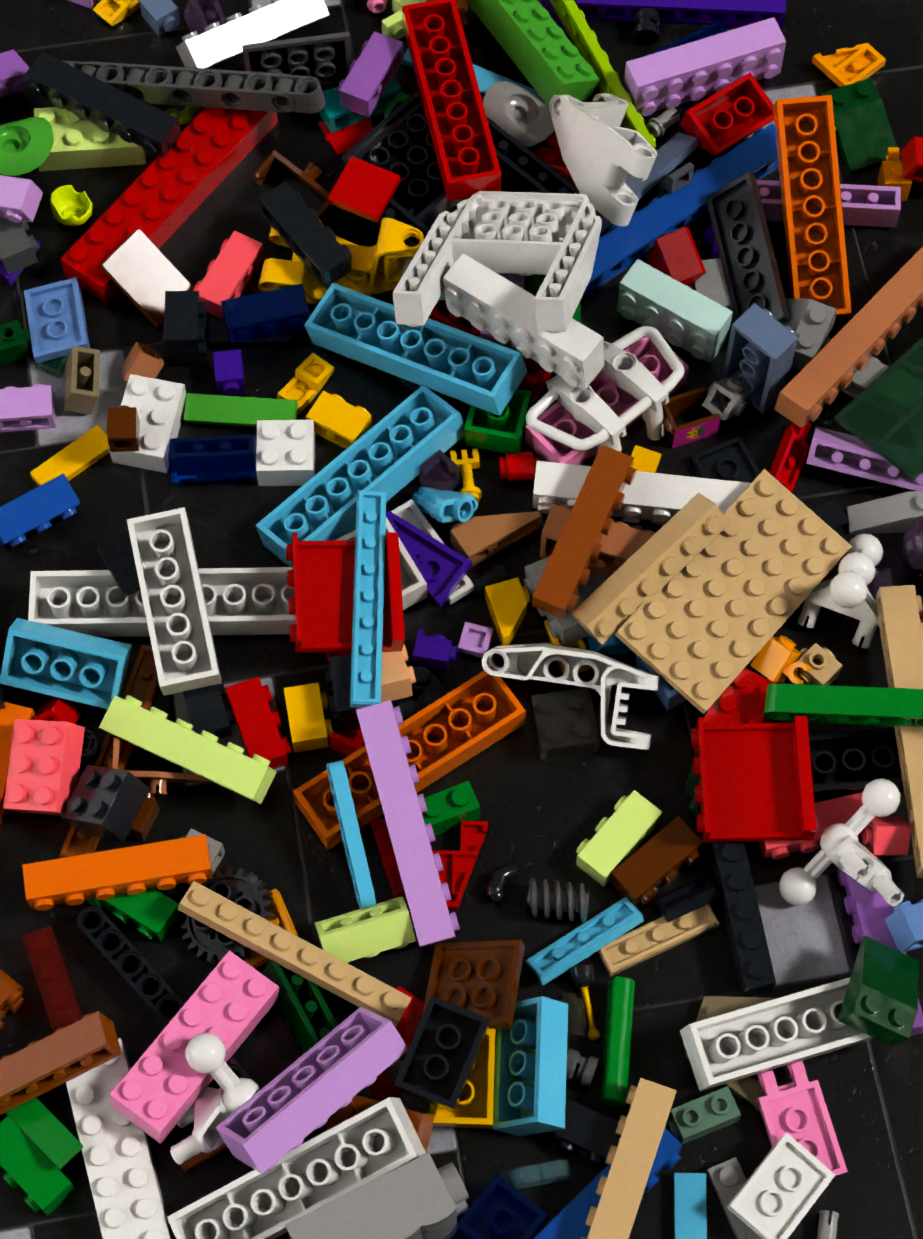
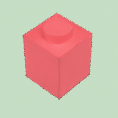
[861,816,912,856]

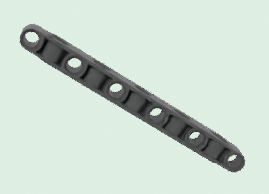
[62,61,326,114]

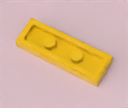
[30,425,110,486]

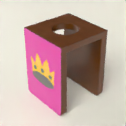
[662,386,720,448]

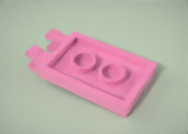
[756,1061,848,1176]

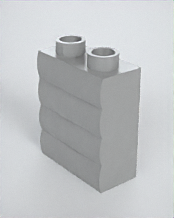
[285,1152,469,1239]

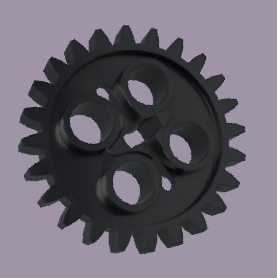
[178,866,277,965]

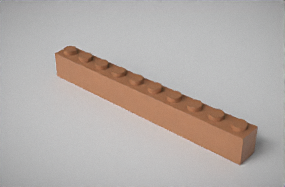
[774,247,923,428]

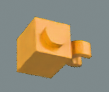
[878,147,912,201]
[750,635,812,684]

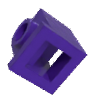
[413,629,458,673]

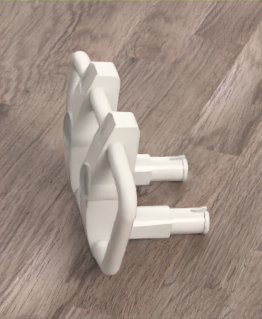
[526,326,685,452]

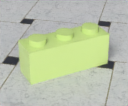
[576,790,662,887]
[315,896,416,963]

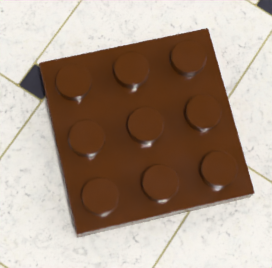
[422,940,525,1029]

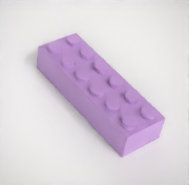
[623,17,786,116]
[215,1007,408,1174]

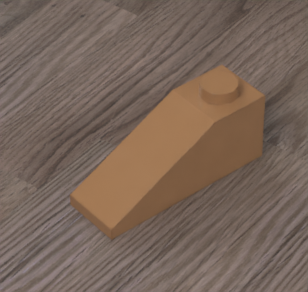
[450,511,542,567]

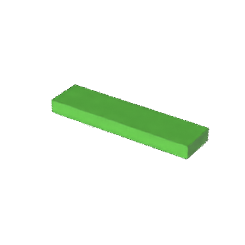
[184,393,298,427]

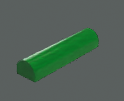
[599,976,635,1106]

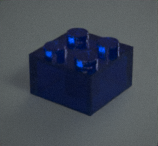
[457,1174,547,1239]

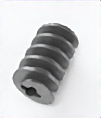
[526,878,590,922]

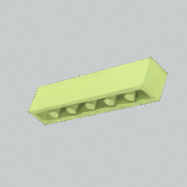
[99,695,277,804]

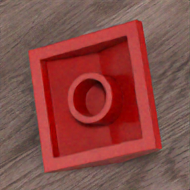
[646,227,706,286]

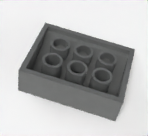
[242,32,352,88]

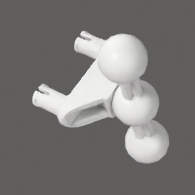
[797,534,883,649]
[779,778,904,906]
[170,1033,260,1165]

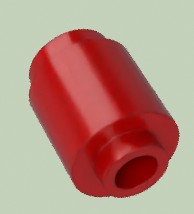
[499,451,539,482]

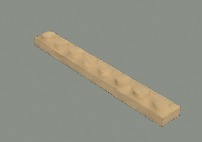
[177,881,411,1027]

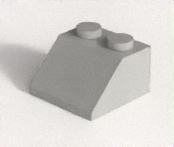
[782,298,837,366]

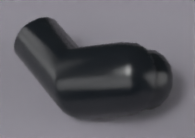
[484,862,519,903]

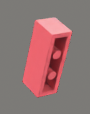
[194,230,265,318]

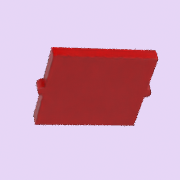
[318,118,374,157]

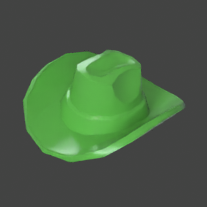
[0,117,54,176]

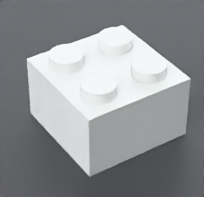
[256,420,315,486]

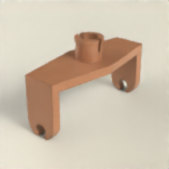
[112,737,205,796]

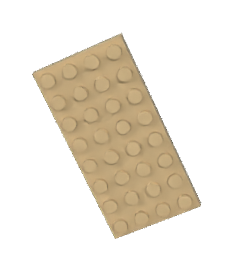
[614,469,852,714]

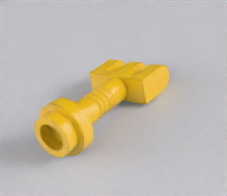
[450,448,482,503]

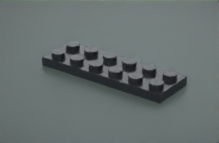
[706,172,790,324]

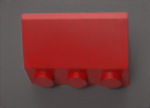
[680,72,774,156]

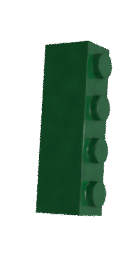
[262,959,338,1054]

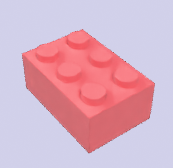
[3,719,85,816]

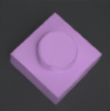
[458,622,493,658]

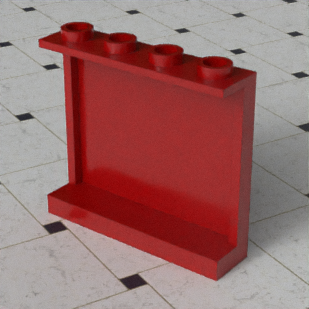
[286,532,405,653]
[691,716,817,842]

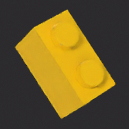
[306,391,372,449]
[284,682,333,753]

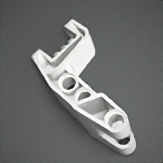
[549,93,657,226]
[482,643,660,750]

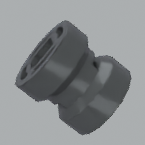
[566,1048,599,1089]

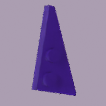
[386,510,472,608]

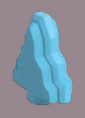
[412,487,478,523]

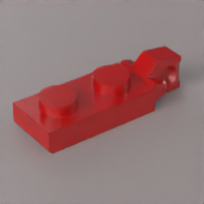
[769,422,811,492]

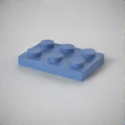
[24,277,90,363]

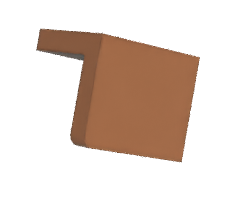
[120,341,164,382]

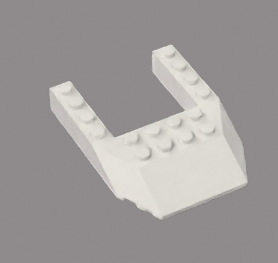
[392,191,602,334]

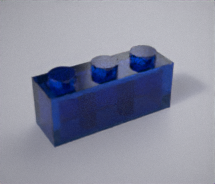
[221,284,310,343]
[168,434,257,483]

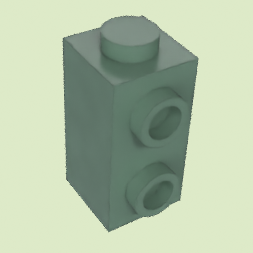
[666,1086,741,1145]

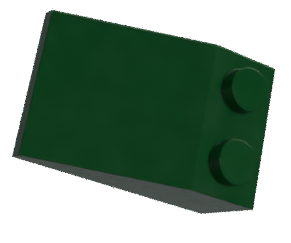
[822,78,896,174]
[837,936,920,1046]

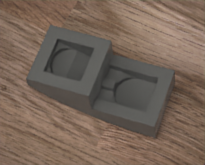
[656,162,694,197]

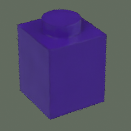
[213,349,246,396]

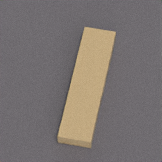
[597,904,719,976]

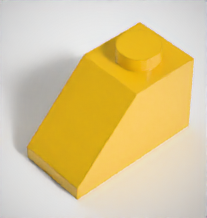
[485,577,531,645]

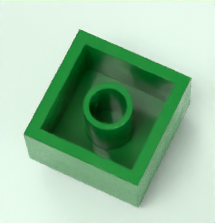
[464,389,533,453]

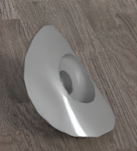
[483,81,555,147]

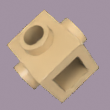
[797,643,843,686]

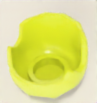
[50,185,93,227]

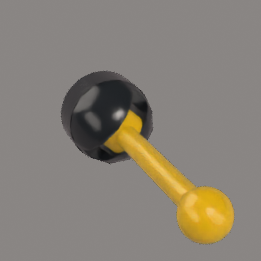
[569,965,600,1041]

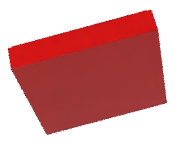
[328,156,401,223]

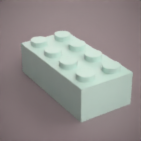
[617,259,733,364]

